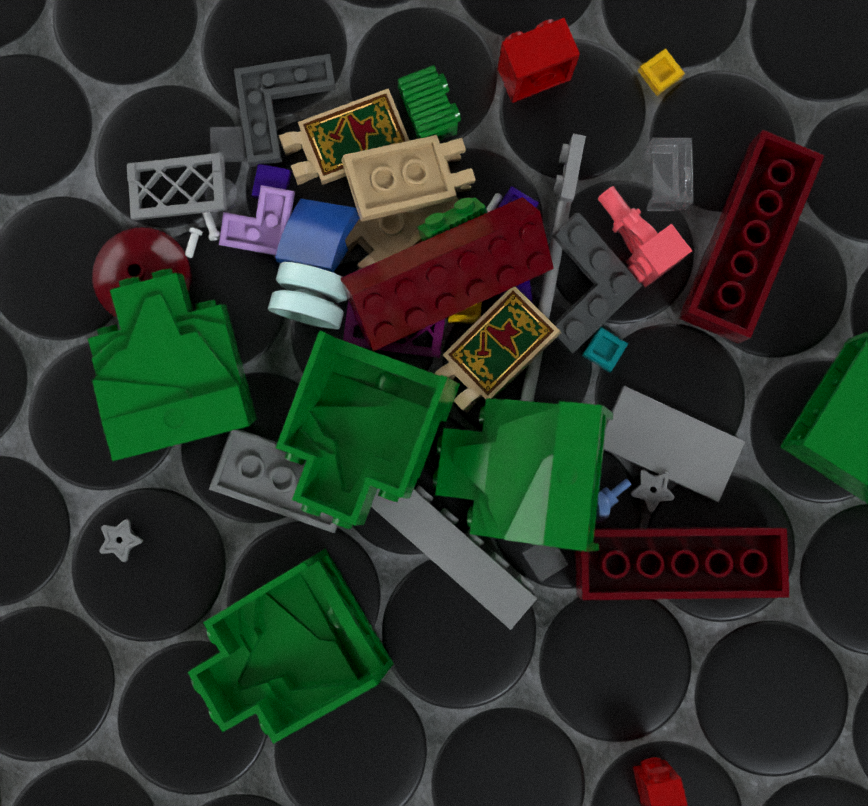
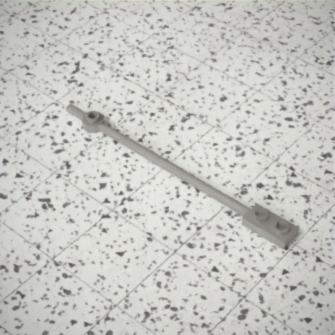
[520,134,586,402]

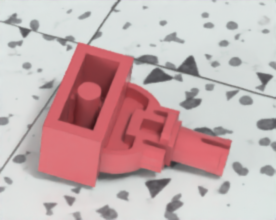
[598,186,692,288]

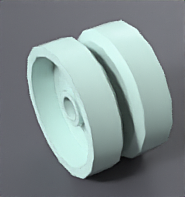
[268,262,348,329]

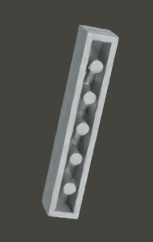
[371,485,537,630]

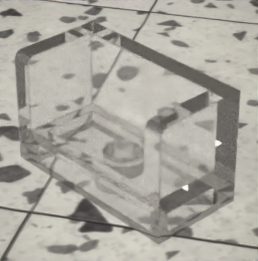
[646,138,693,211]

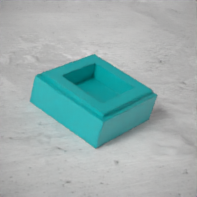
[582,327,628,373]

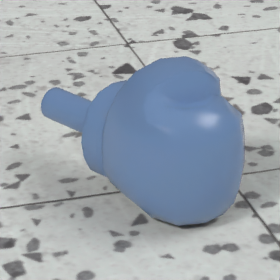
[596,478,632,523]

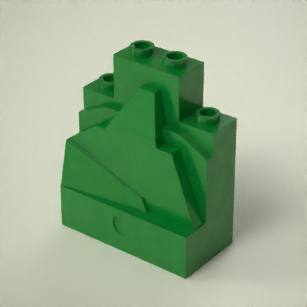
[87,268,257,461]
[276,331,460,529]
[433,398,614,551]
[188,548,394,744]

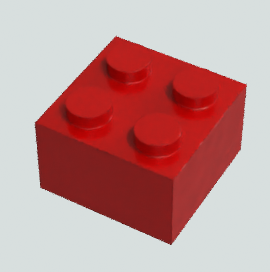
[497,18,580,103]

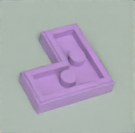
[219,185,295,255]

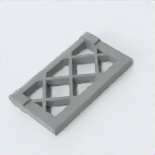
[127,152,227,220]

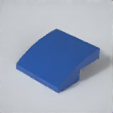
[275,199,359,273]

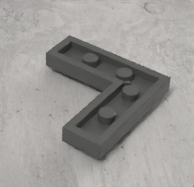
[234,54,336,167]
[552,213,642,354]

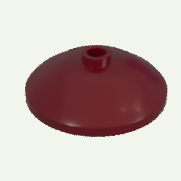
[92,227,192,318]

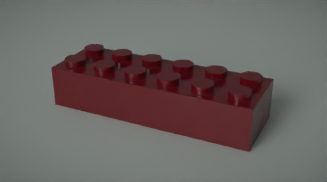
[679,130,825,344]
[340,197,554,351]
[575,527,790,600]

